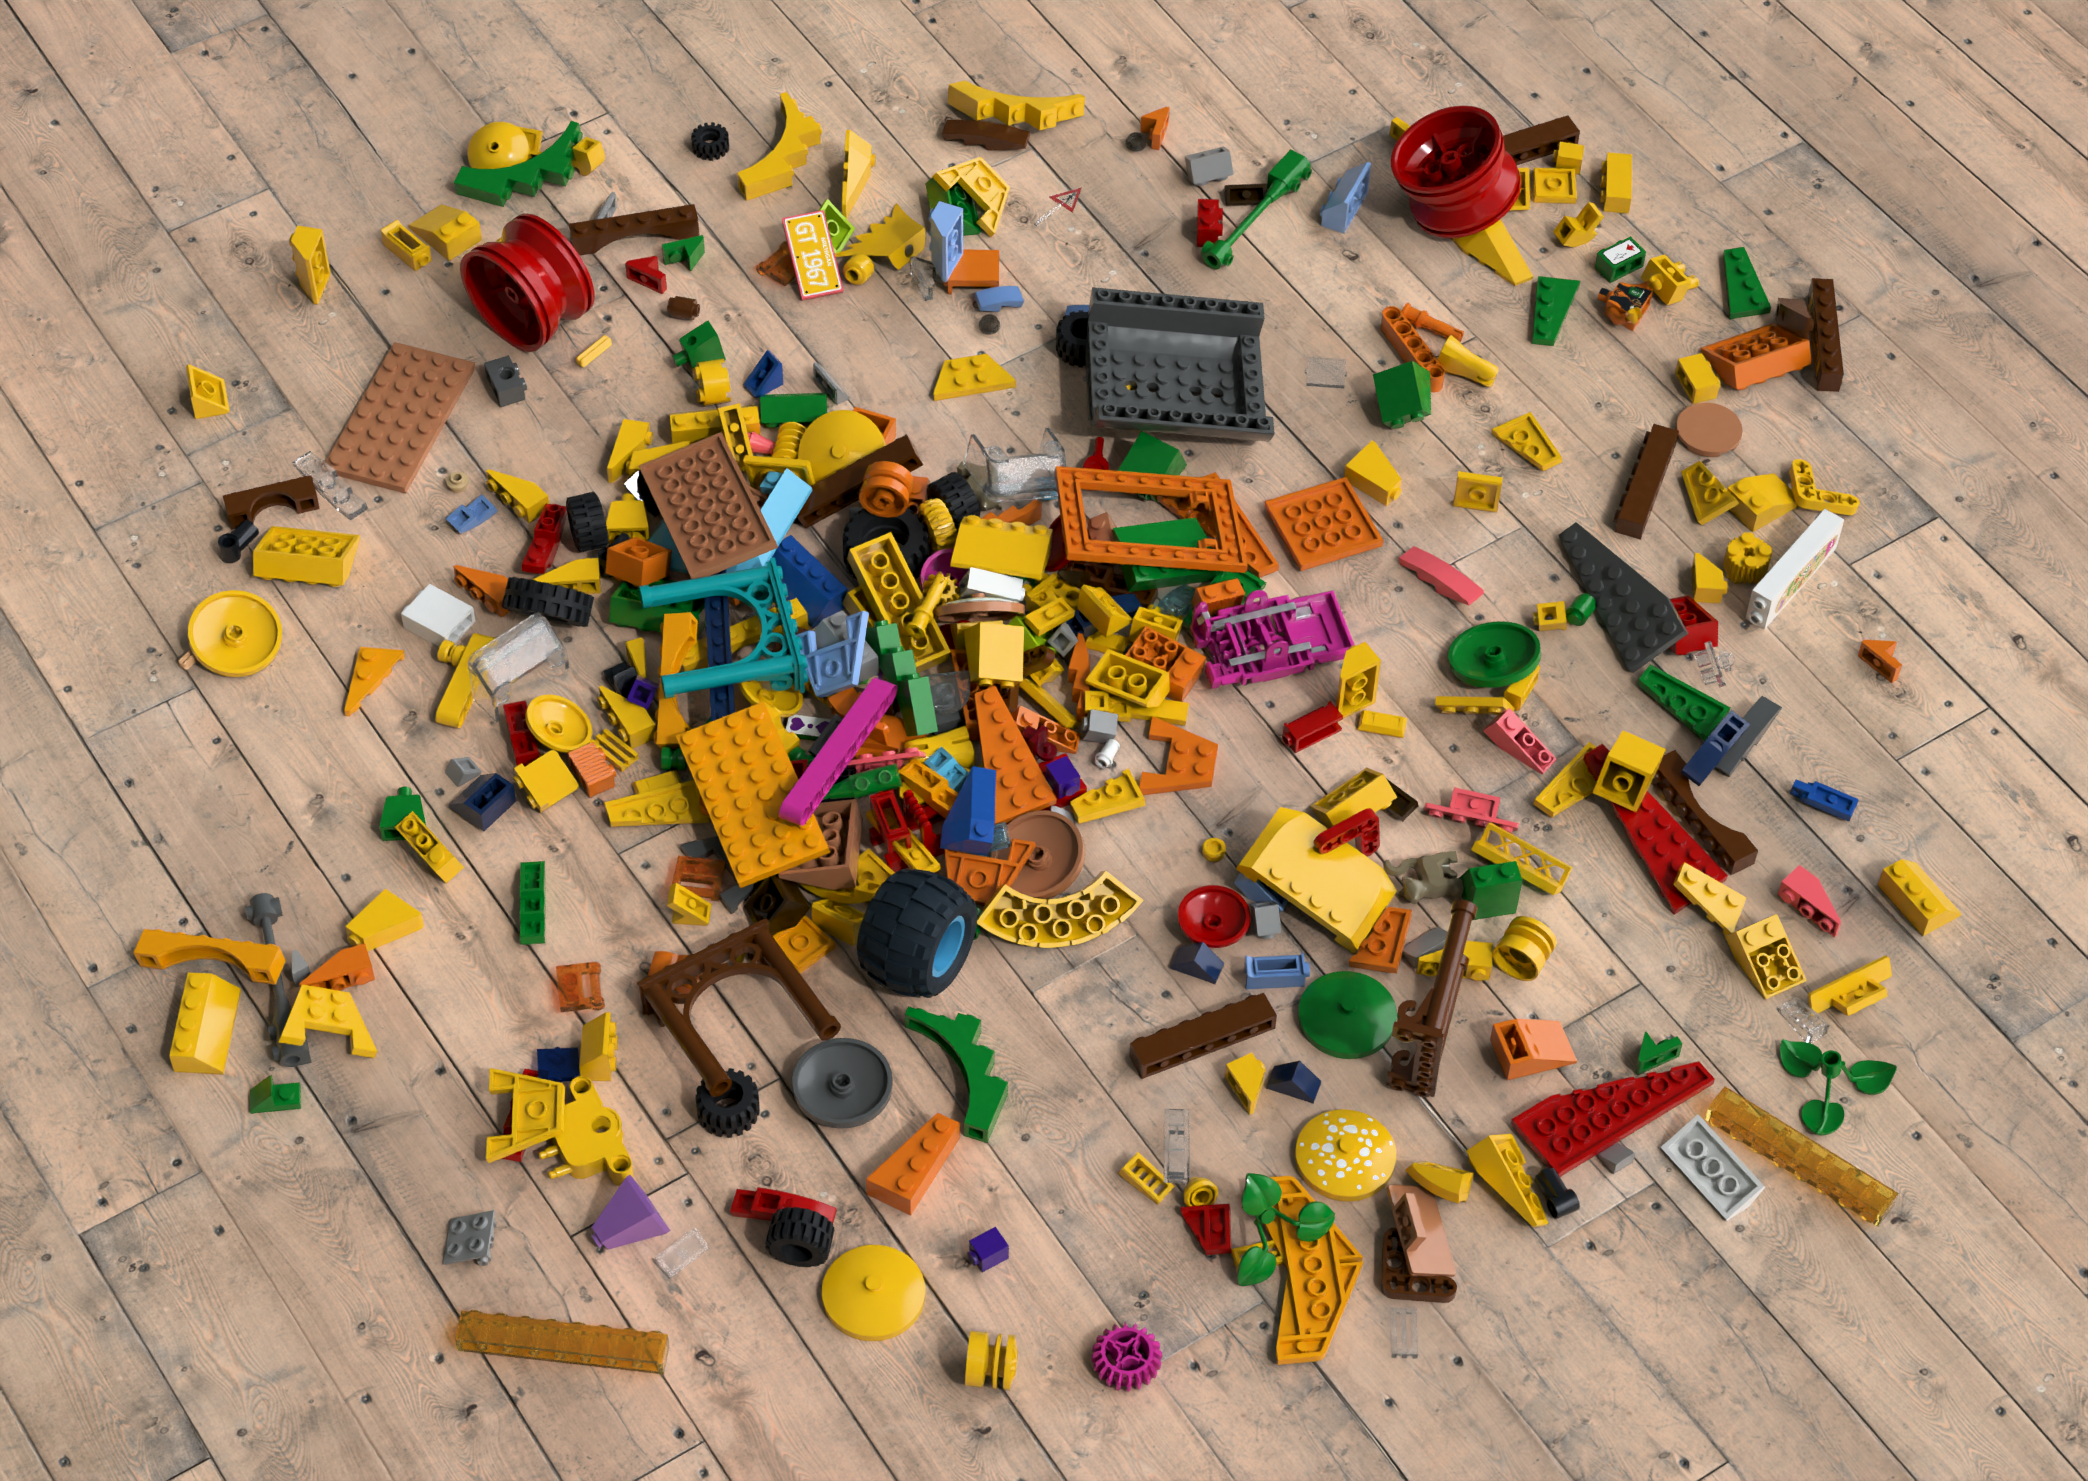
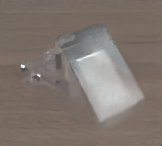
[910,256,941,301]

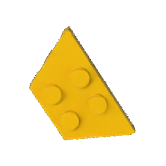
[933,354,1016,401]

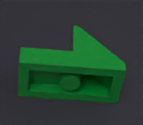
[662,235,705,271]
[1635,1032,1683,1076]
[250,1075,301,1114]

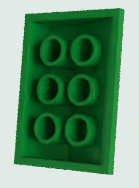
[1112,518,1220,592]
[609,578,706,639]

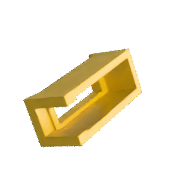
[381,219,432,271]

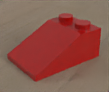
[1669,595,1718,655]

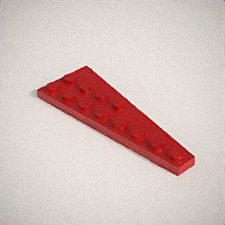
[1583,744,1728,915]

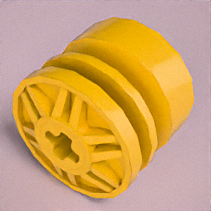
[1492,916,1557,981]
[965,1331,1018,1390]

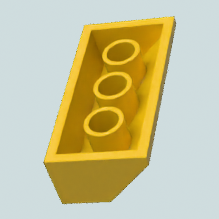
[669,405,761,445]
[169,972,241,1075]

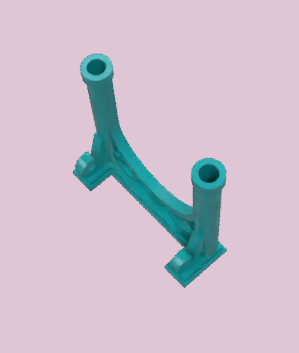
[639,557,808,699]

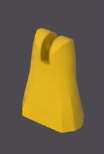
[1438,335,1499,387]
[904,726,975,768]

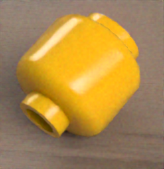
[843,253,874,285]

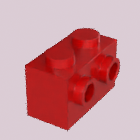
[1197,199,1223,247]

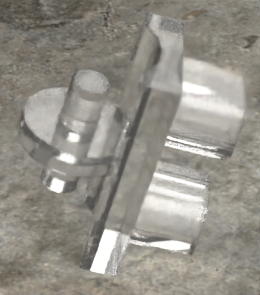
[1695,641,1735,688]

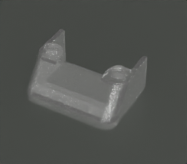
[963,428,1066,503]
[468,613,570,722]

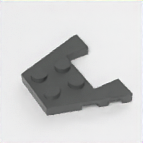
[681,836,764,914]

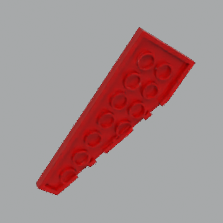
[1511,1061,1715,1177]

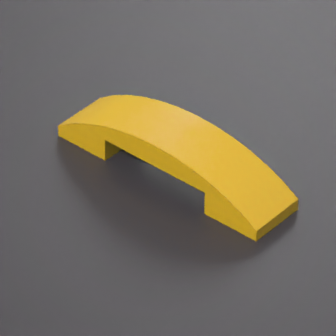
[799,880,882,904]

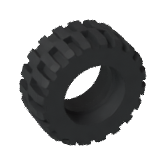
[843,508,929,581]

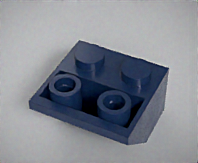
[449,773,516,831]

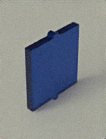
[537,1047,580,1083]

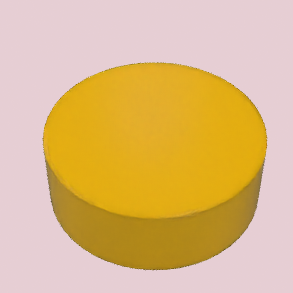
[1202,838,1226,862]

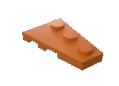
[1349,907,1412,974]

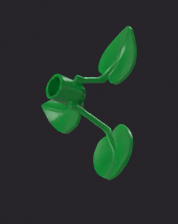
[1780,1039,1897,1136]
[1237,1173,1335,1286]

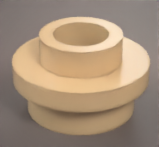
[446,472,469,493]

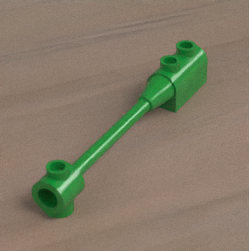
[1201,149,1312,270]
[713,763,903,835]

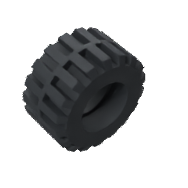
[1056,310,1088,368]
[927,472,980,533]
[566,492,609,553]
[696,1068,760,1138]
[765,1207,835,1267]

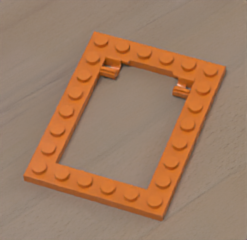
[1054,466,1248,573]

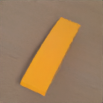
[899,758,959,819]

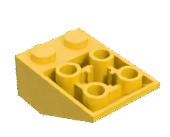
[1725,914,1807,999]

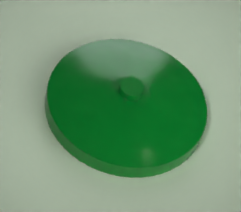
[1448,621,1541,688]
[1298,971,1397,1059]

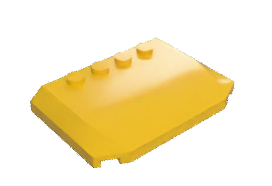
[1236,807,1397,954]

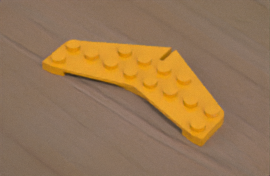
[1264,1176,1364,1365]

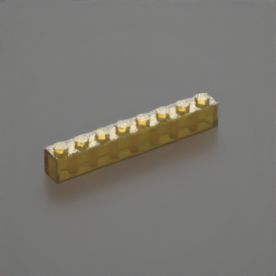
[1705,1086,1899,1227]
[455,1310,669,1375]

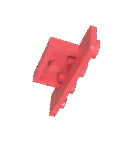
[846,748,926,782]
[1425,787,1519,834]

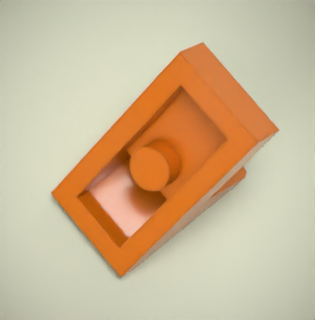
[1140,107,1170,150]
[1858,639,1902,683]

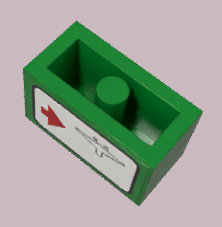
[1594,236,1646,283]

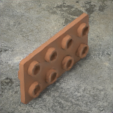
[1386,1184,1456,1277]

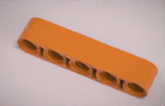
[1381,306,1445,393]

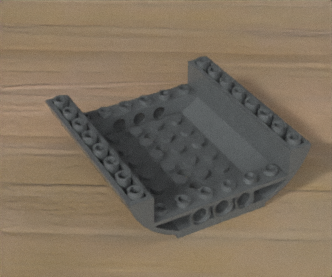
[1085,287,1275,442]

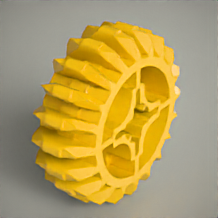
[918,498,957,554]

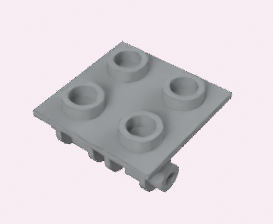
[443,1210,497,1266]

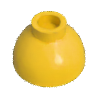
[1183,1177,1218,1207]

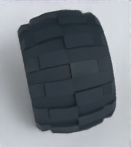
[857,869,977,998]

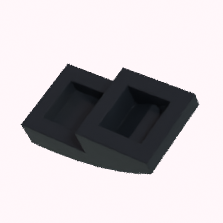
[622,469,660,517]

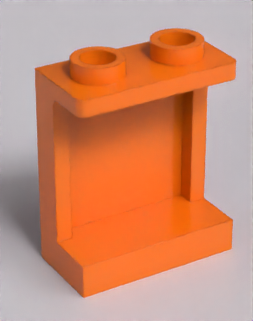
[944,249,999,294]

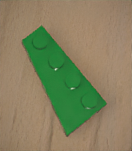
[1723,247,1771,319]
[1532,276,1581,346]

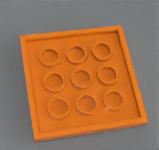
[1265,477,1384,571]

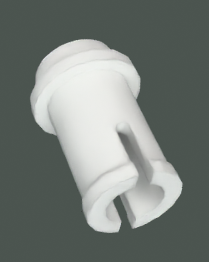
[1095,739,1120,769]

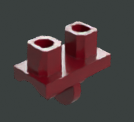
[1021,725,1057,762]

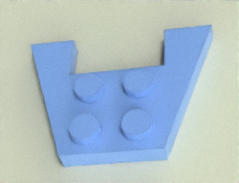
[796,611,869,698]

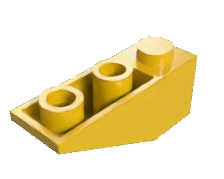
[486,469,549,523]
[597,685,656,749]
[395,811,464,884]
[1416,941,1493,981]

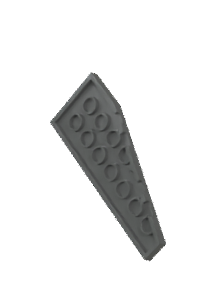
[1559,522,1689,673]

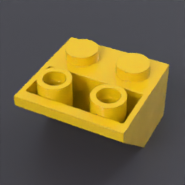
[579,1012,618,1081]

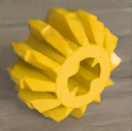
[921,571,961,608]

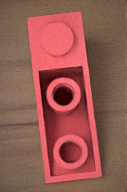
[1483,708,1557,774]
[1778,865,1841,937]

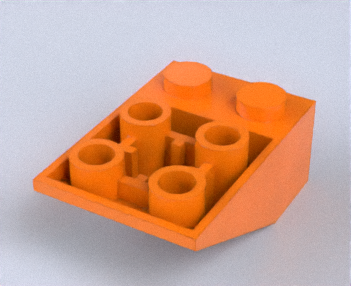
[1125,626,1206,702]
[1490,1018,1577,1080]

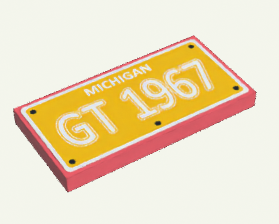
[782,210,844,301]

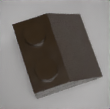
[744,873,810,935]

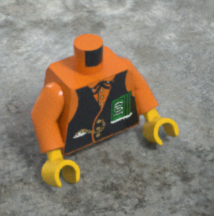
[1597,273,1664,331]

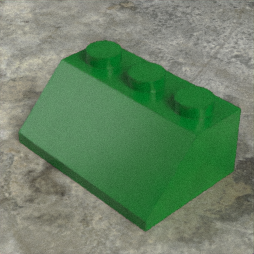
[925,169,981,236]
[760,393,827,427]

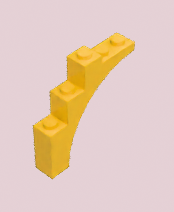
[948,80,1085,130]
[737,92,823,201]

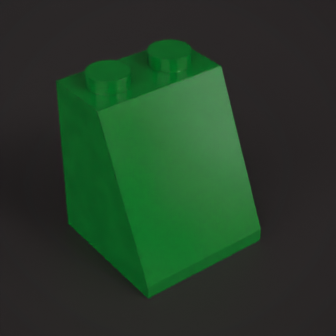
[1373,361,1431,429]
[1118,431,1187,502]
[1459,861,1523,920]

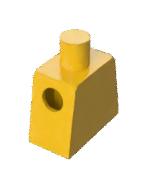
[606,493,650,543]

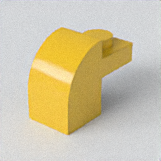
[571,137,605,176]
[1553,202,1604,247]

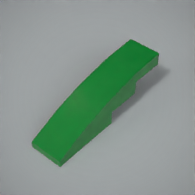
[519,861,546,945]

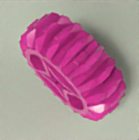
[1091,1322,1162,1392]

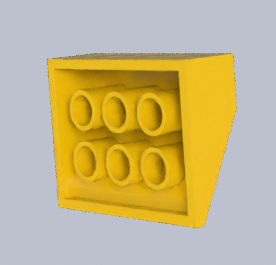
[950,515,1053,579]
[253,526,360,587]

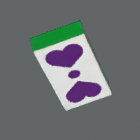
[786,715,832,741]

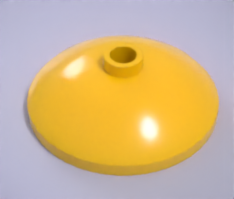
[467,122,530,169]
[738,680,803,717]
[525,694,592,753]

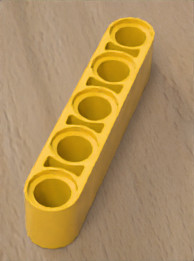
[436,633,498,729]

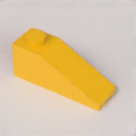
[607,419,653,483]
[532,558,601,594]

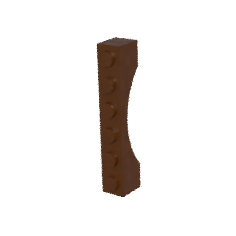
[569,204,699,256]
[1652,750,1758,875]

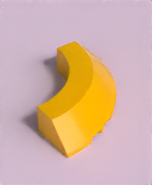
[977,871,1144,948]

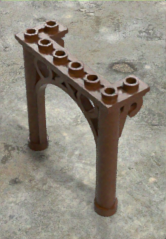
[1386,900,1478,1097]
[637,918,841,1097]

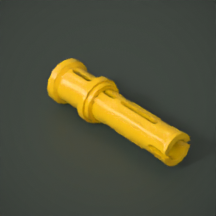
[906,574,949,638]

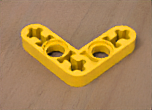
[1789,459,1860,515]

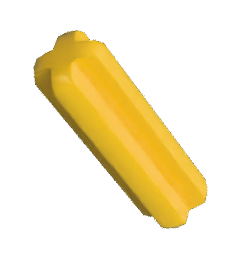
[576,335,612,368]

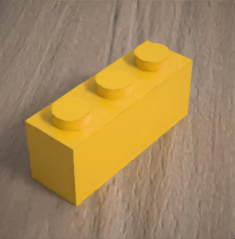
[1600,152,1632,214]
[717,403,753,472]

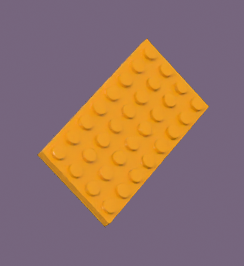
[676,701,830,888]

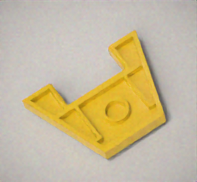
[932,157,1010,238]
[278,984,378,1058]
[486,1068,565,1163]

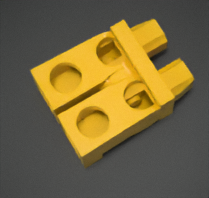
[1022,572,1080,632]

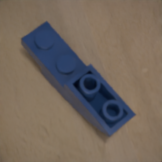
[1053,593,1143,638]
[1681,710,1750,786]

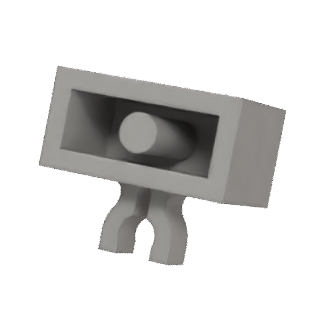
[1184,146,1234,186]

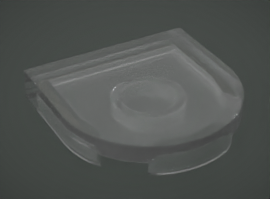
[924,670,970,715]

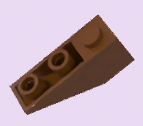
[1775,298,1813,339]

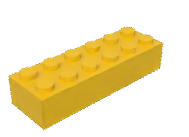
[847,532,951,673]

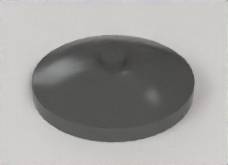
[792,1038,893,1128]

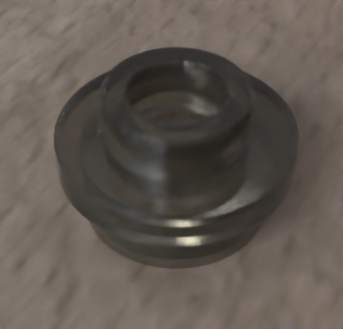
[1126,132,1146,151]
[979,314,1000,334]

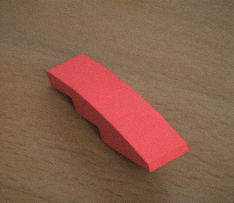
[1399,546,1484,606]

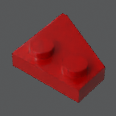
[1181,1204,1232,1255]

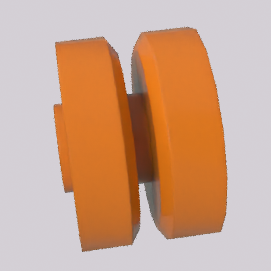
[859,461,913,518]

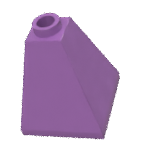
[591,1175,671,1250]

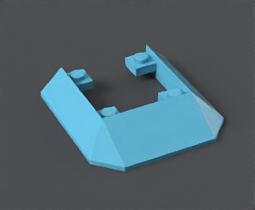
[648,468,813,574]

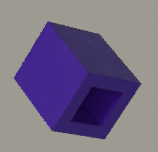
[627,675,659,709]
[1045,756,1080,799]
[967,1227,1009,1273]

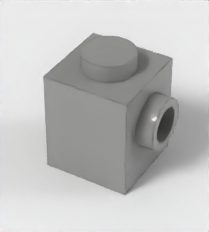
[1081,709,1118,744]
[1250,900,1282,939]

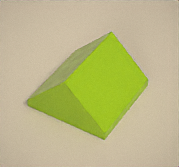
[818,199,855,258]

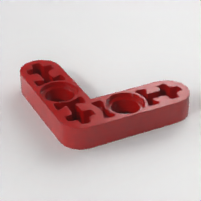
[1313,808,1380,857]

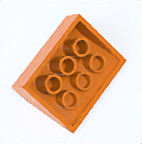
[1700,323,1812,390]

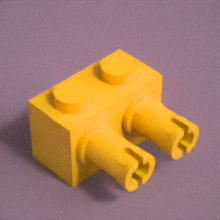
[1640,254,1699,305]
[1128,604,1183,642]

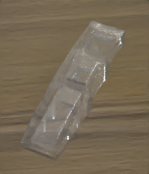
[292,451,368,520]

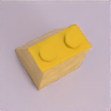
[964,622,1024,689]
[1593,730,1666,812]

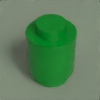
[1565,593,1596,626]

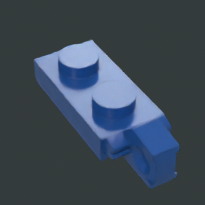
[1790,779,1859,821]

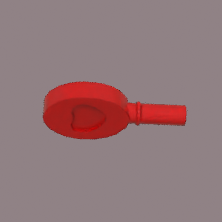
[1083,437,1109,470]

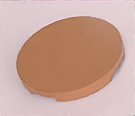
[1676,403,1743,457]

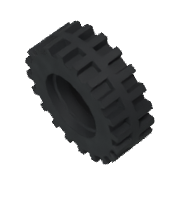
[502,577,594,627]

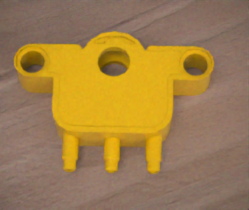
[538,1076,634,1186]

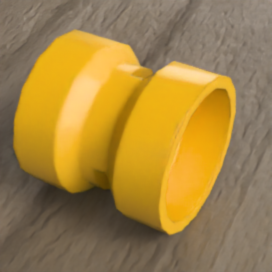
[437,639,467,667]

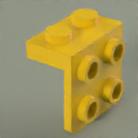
[513,750,579,813]

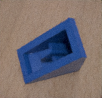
[743,350,783,398]

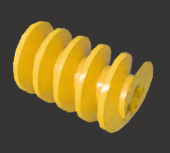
[772,422,806,459]

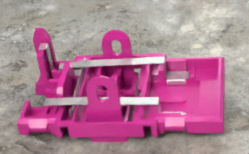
[1190,590,1355,689]

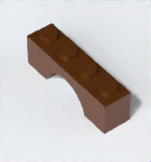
[222,475,320,530]

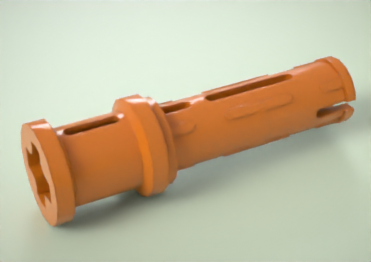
[1401,303,1464,342]

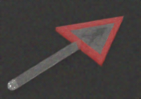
[1034,187,1082,226]

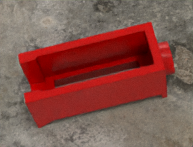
[1282,701,1343,753]
[870,789,911,854]

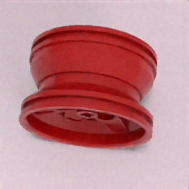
[1391,106,1522,238]
[460,213,595,352]

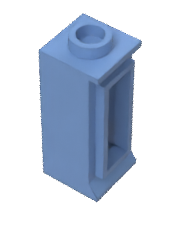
[1244,953,1310,989]

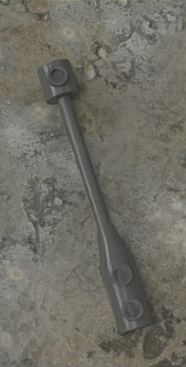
[245,893,312,1067]

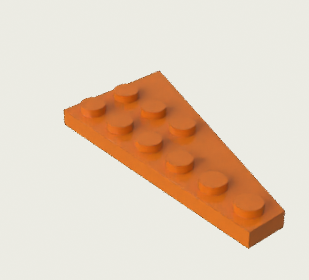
[1156,472,1279,578]
[974,686,1057,828]

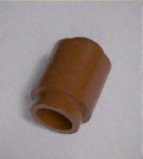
[667,296,700,320]

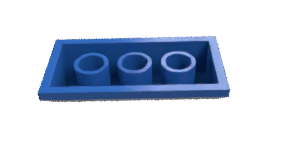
[772,535,848,629]

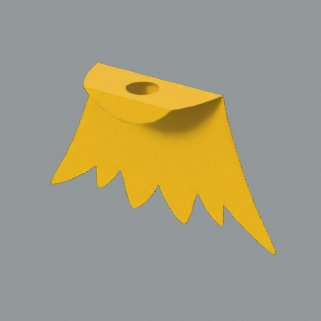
[835,203,925,270]

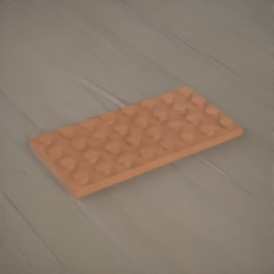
[323,342,475,494]
[639,432,778,579]

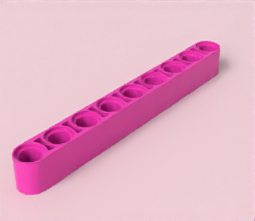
[779,677,897,826]

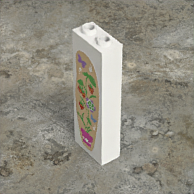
[1745,509,1844,630]

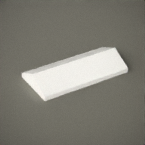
[1661,1114,1765,1221]

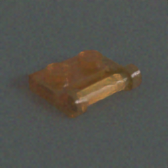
[756,241,796,286]
[672,856,726,902]
[556,962,605,1012]

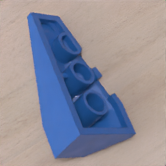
[940,766,996,856]

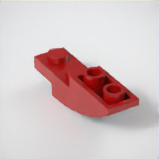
[522,503,567,574]
[730,1187,837,1224]

